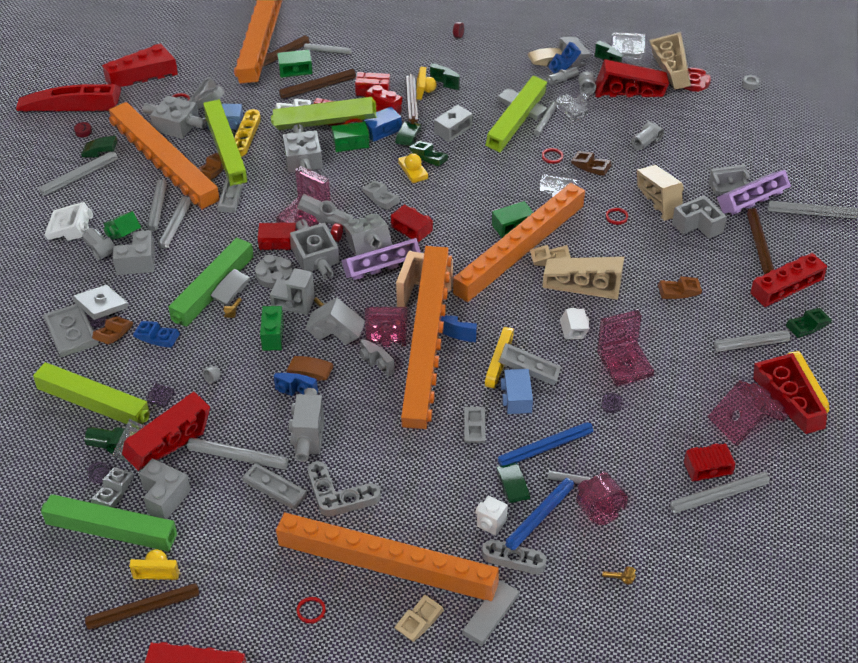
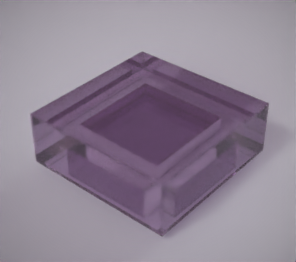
[146,384,175,408]

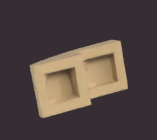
[528,48,562,66]
[530,245,571,266]
[394,595,444,642]

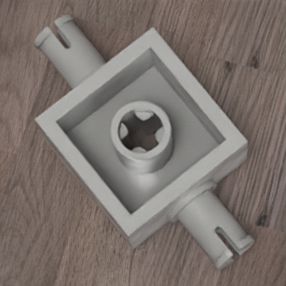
[143,96,207,139]
[283,124,323,177]
[343,214,392,255]
[290,220,339,279]
[289,388,324,462]

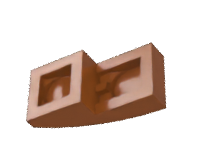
[198,153,224,180]
[658,276,702,299]
[92,316,133,345]
[286,356,334,381]

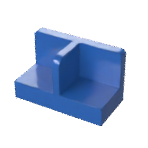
[363,107,402,142]

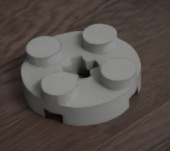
[255,255,293,288]

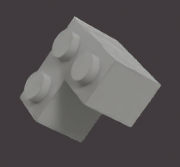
[672,195,727,239]
[113,230,155,275]
[270,268,315,315]
[305,297,365,345]
[139,458,191,519]

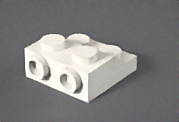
[44,202,93,241]

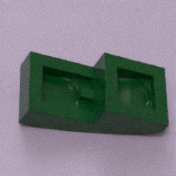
[594,40,623,63]
[430,63,460,90]
[395,121,422,146]
[81,136,118,157]
[409,141,448,166]
[785,308,832,338]
[496,463,530,503]

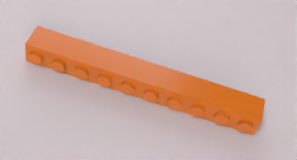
[234,0,282,83]
[109,102,220,209]
[453,183,585,303]
[401,246,452,429]
[276,512,499,601]

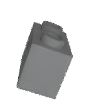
[434,105,472,142]

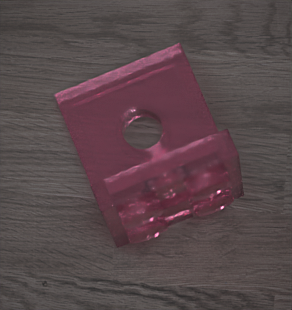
[276,166,331,230]
[365,307,407,346]
[597,310,654,386]
[707,380,789,446]

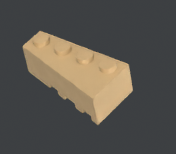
[649,32,691,90]
[543,257,624,300]

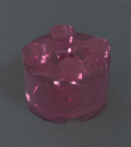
[576,472,628,525]

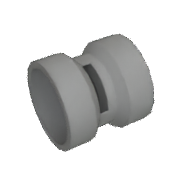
[578,72,596,95]

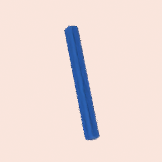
[498,422,593,466]
[505,478,574,550]

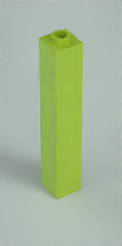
[485,75,547,153]
[271,97,377,130]
[203,99,247,186]
[33,362,150,429]

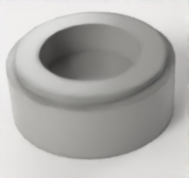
[742,75,760,90]

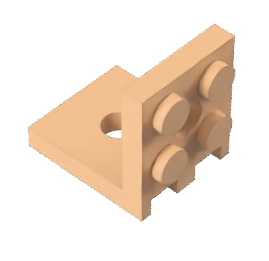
[396,251,453,311]

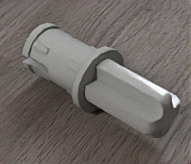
[547,67,579,85]

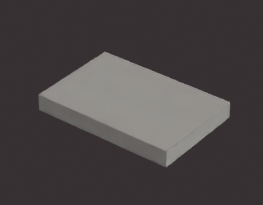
[43,304,99,358]

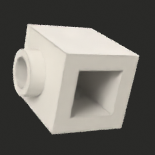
[560,308,590,339]
[476,495,508,536]

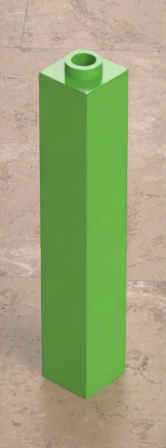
[168,237,254,327]
[41,494,177,552]

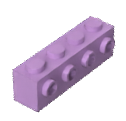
[717,170,791,215]
[341,238,421,280]

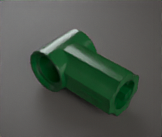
[84,427,131,455]

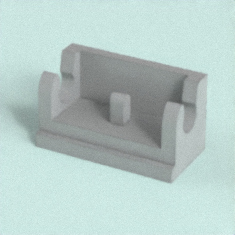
[558,36,591,68]
[709,164,750,195]

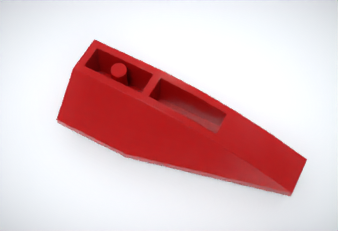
[16,84,121,111]

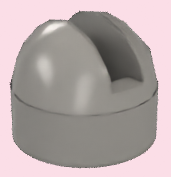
[203,366,221,384]

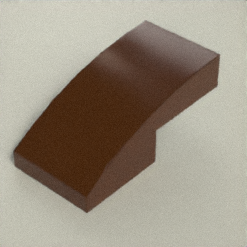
[571,151,611,176]

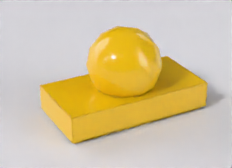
[416,66,437,100]
[398,154,428,184]
[129,549,179,580]

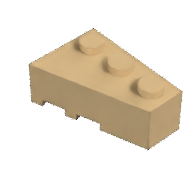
[637,165,684,221]

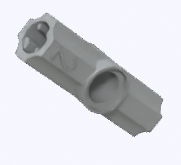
[297,193,353,230]

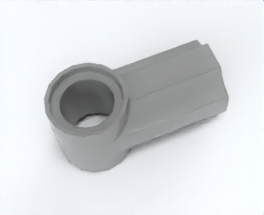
[631,121,665,151]
[82,228,115,260]

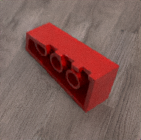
[102,43,178,87]
[595,59,669,97]
[753,353,827,434]
[122,391,211,471]

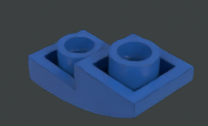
[548,42,582,74]
[441,315,477,342]
[133,321,180,348]
[274,373,318,396]

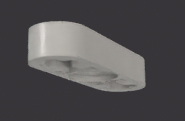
[482,540,546,574]

